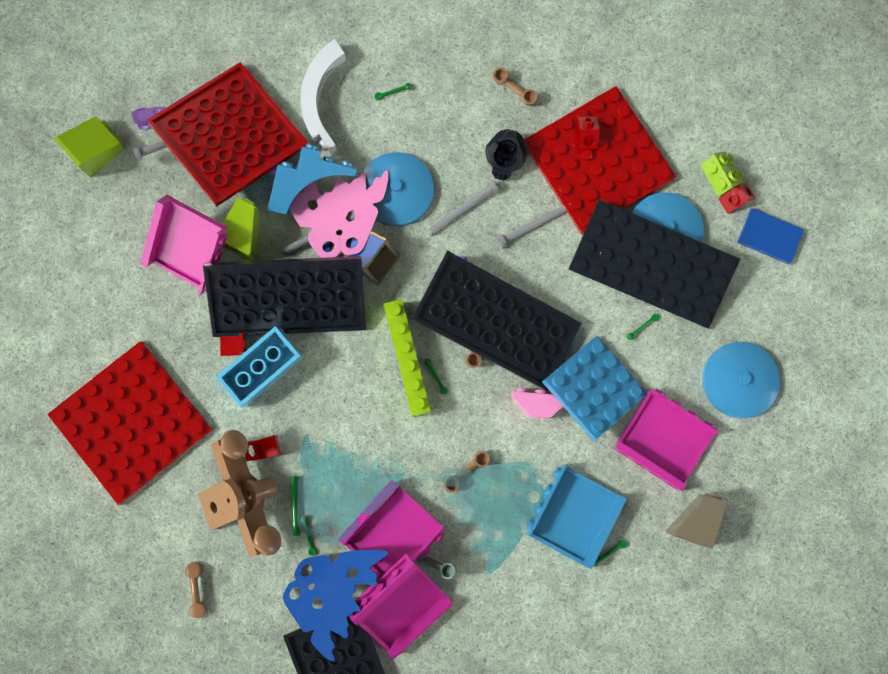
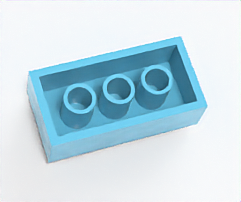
[216,326,304,407]

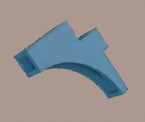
[267,144,357,214]

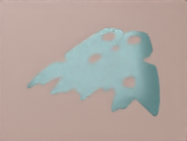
[297,434,405,545]
[433,462,546,576]

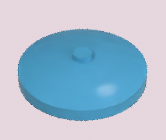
[363,152,434,226]
[632,193,704,242]
[702,342,780,419]

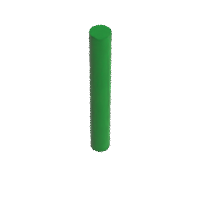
[290,476,300,536]

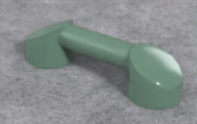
[416,556,457,580]

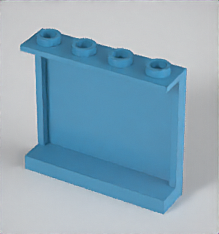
[525,465,627,569]

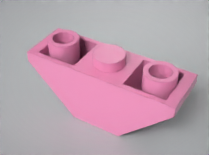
[511,388,563,419]

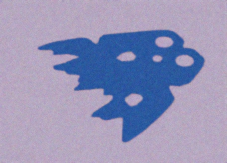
[283,550,388,661]

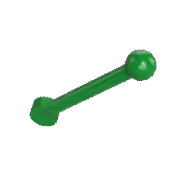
[375,83,412,100]
[627,314,659,340]
[424,359,448,394]
[300,515,316,556]
[593,540,627,567]

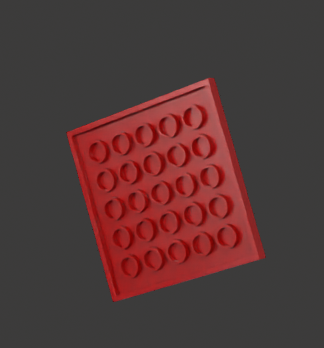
[147,62,309,207]
[524,86,676,235]
[47,341,213,505]

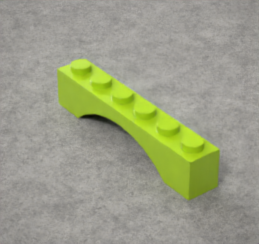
[383,299,431,417]

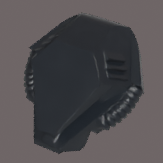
[485,129,528,181]

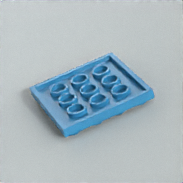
[542,336,648,442]

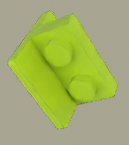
[700,151,744,196]

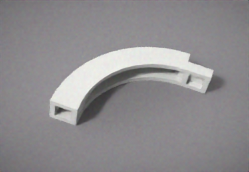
[301,39,346,154]

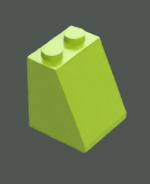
[54,116,125,177]
[222,197,261,261]

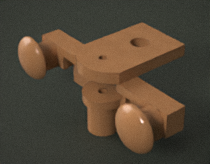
[198,430,281,558]

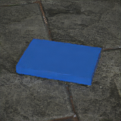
[737,208,804,265]

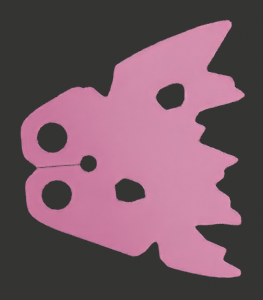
[289,170,388,258]

